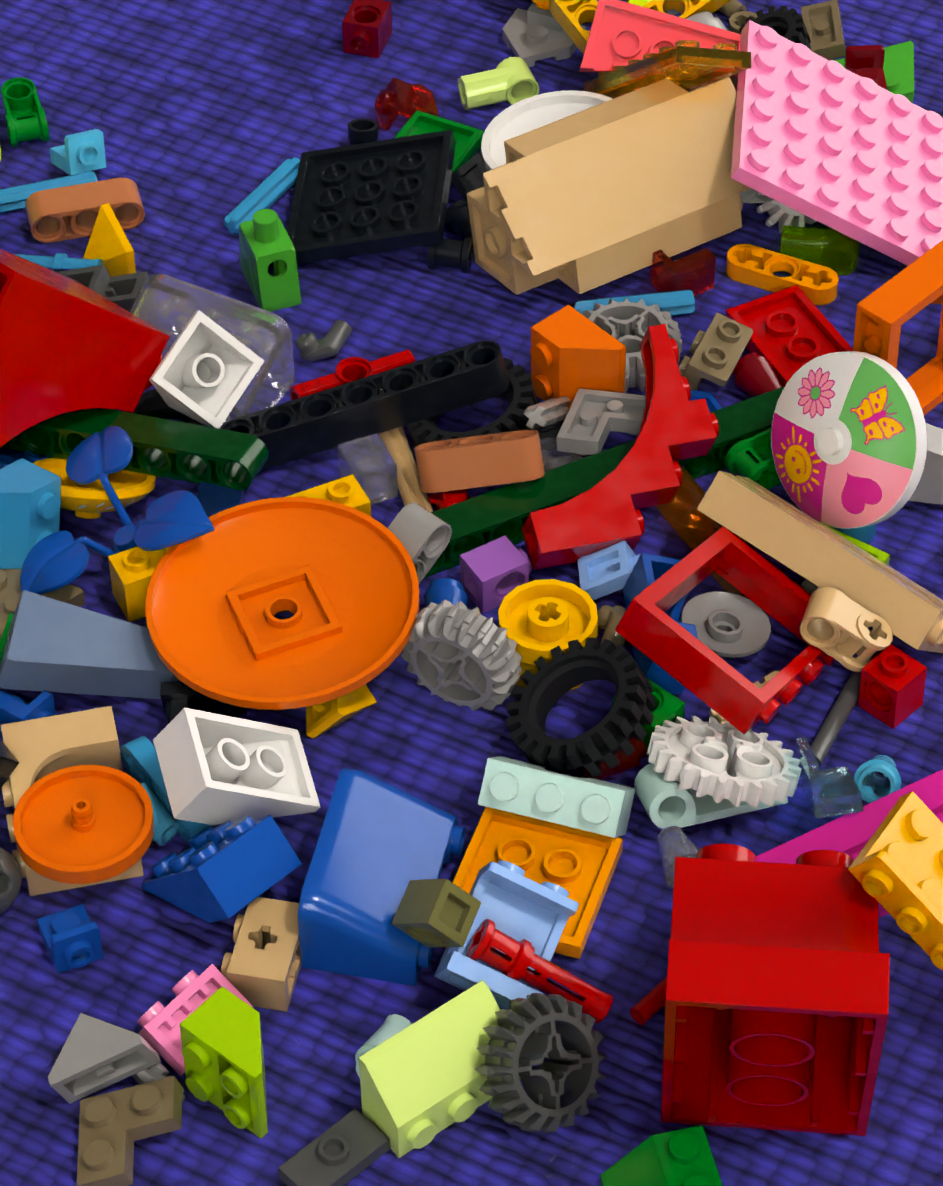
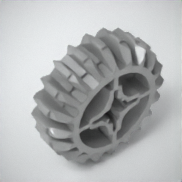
[582,297,682,393]
[401,599,522,711]

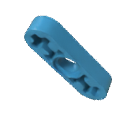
[120,736,211,842]

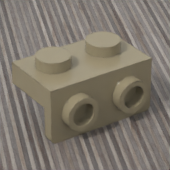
[679,312,753,391]

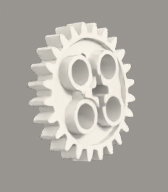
[647,716,802,808]

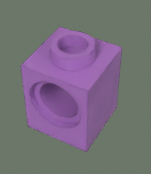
[460,535,531,613]

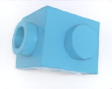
[50,129,106,175]

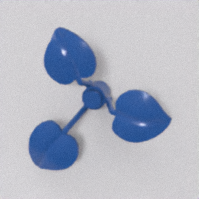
[20,426,215,595]

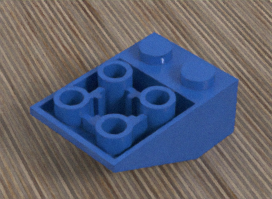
[141,815,302,923]

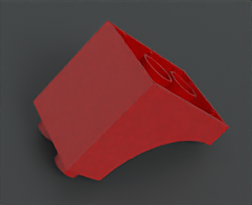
[0,249,170,448]
[660,843,890,1136]

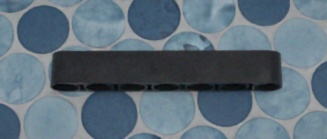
[220,340,510,471]

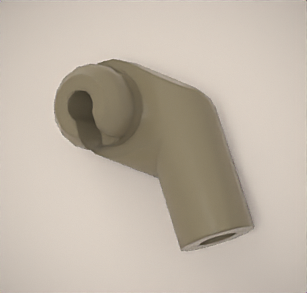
[597,605,626,647]

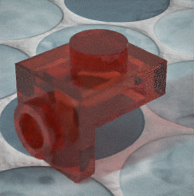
[375,78,439,130]
[650,248,716,296]

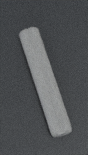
[523,396,571,430]

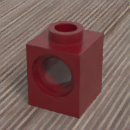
[342,0,392,58]

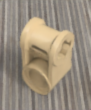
[800,587,893,672]

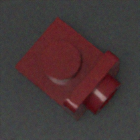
[844,45,888,90]

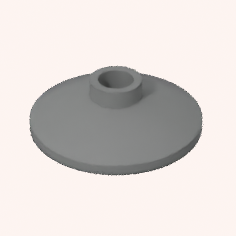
[681,591,771,658]

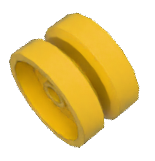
[498,579,598,691]

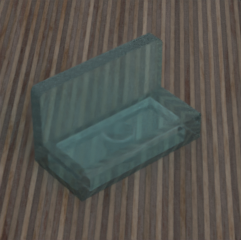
[796,737,863,819]

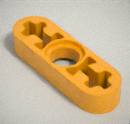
[726,244,839,305]

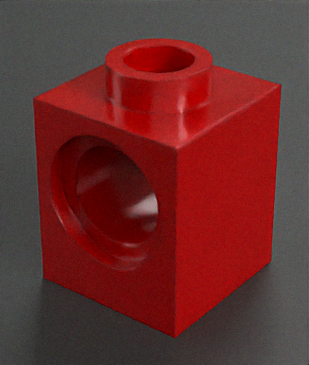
[858,644,927,729]

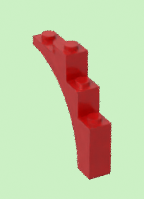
[522,324,719,570]

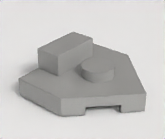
[502,2,586,67]

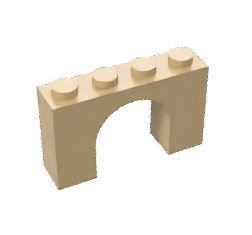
[1,706,144,896]

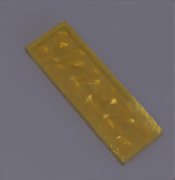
[584,40,751,99]

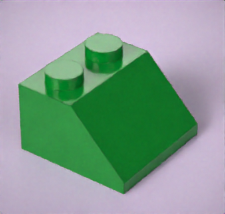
[600,1125,723,1186]

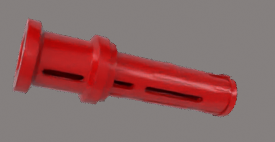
[466,919,613,1024]

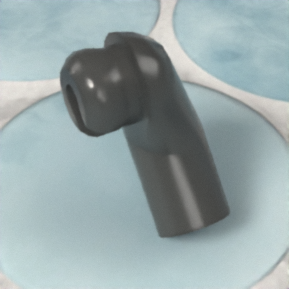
[295,320,352,362]

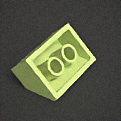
[359,980,520,1158]

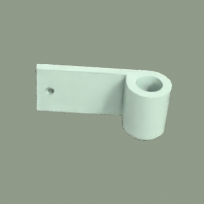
[634,763,788,830]

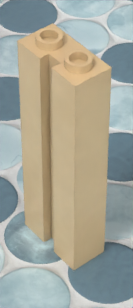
[697,471,943,653]

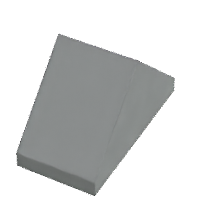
[48,1013,161,1104]

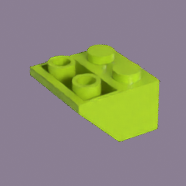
[179,986,268,1139]

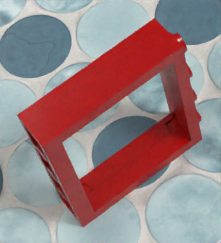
[615,526,835,735]

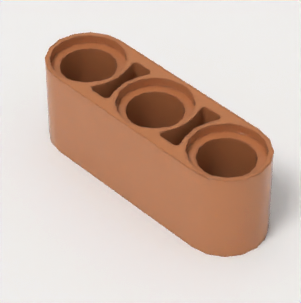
[25,178,145,243]
[414,430,545,493]

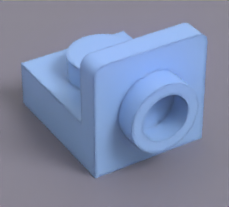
[577,540,641,600]

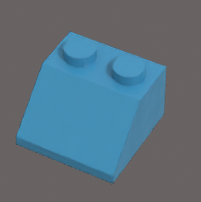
[0,458,61,569]

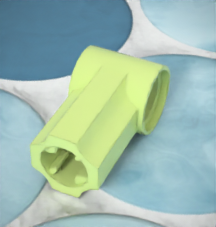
[458,57,539,110]

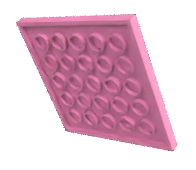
[731,20,943,266]

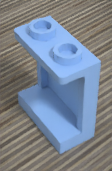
[434,860,579,1010]

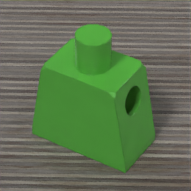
[239,209,302,314]

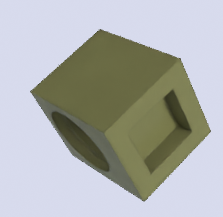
[392,879,481,947]

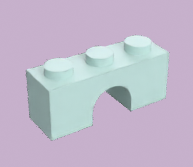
[478,756,636,838]

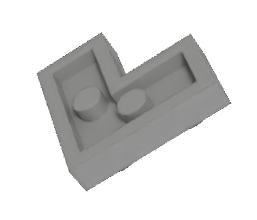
[556,388,645,456]

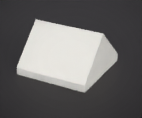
[149,310,264,429]

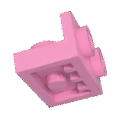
[137,964,253,1077]

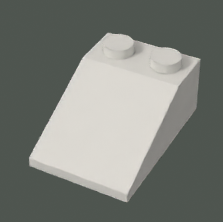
[153,707,320,825]

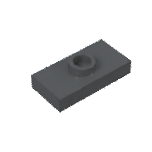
[278,1108,390,1186]

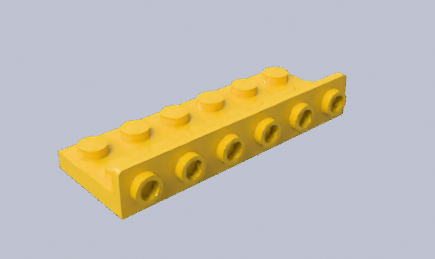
[848,791,943,971]

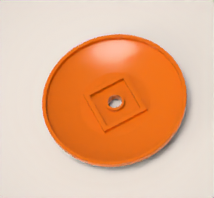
[145,497,420,710]

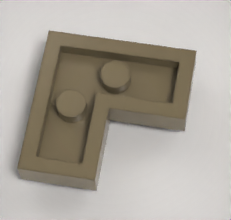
[77,1076,182,1186]

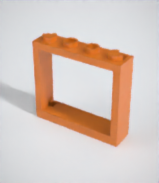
[853,240,943,416]

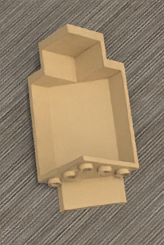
[467,77,750,295]

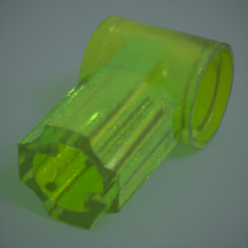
[780,225,861,276]

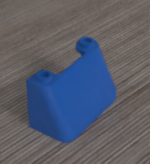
[298,768,465,986]

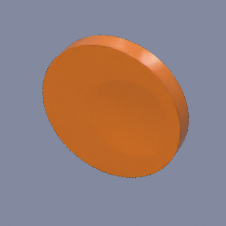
[13,765,155,884]

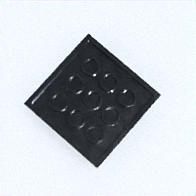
[287,130,456,264]

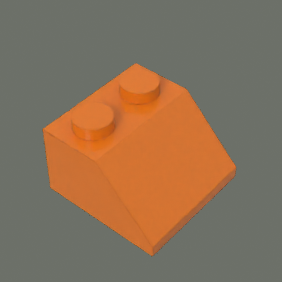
[530,305,626,409]

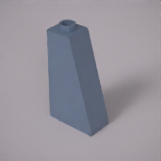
[0,590,179,699]

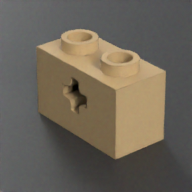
[221,897,301,1012]

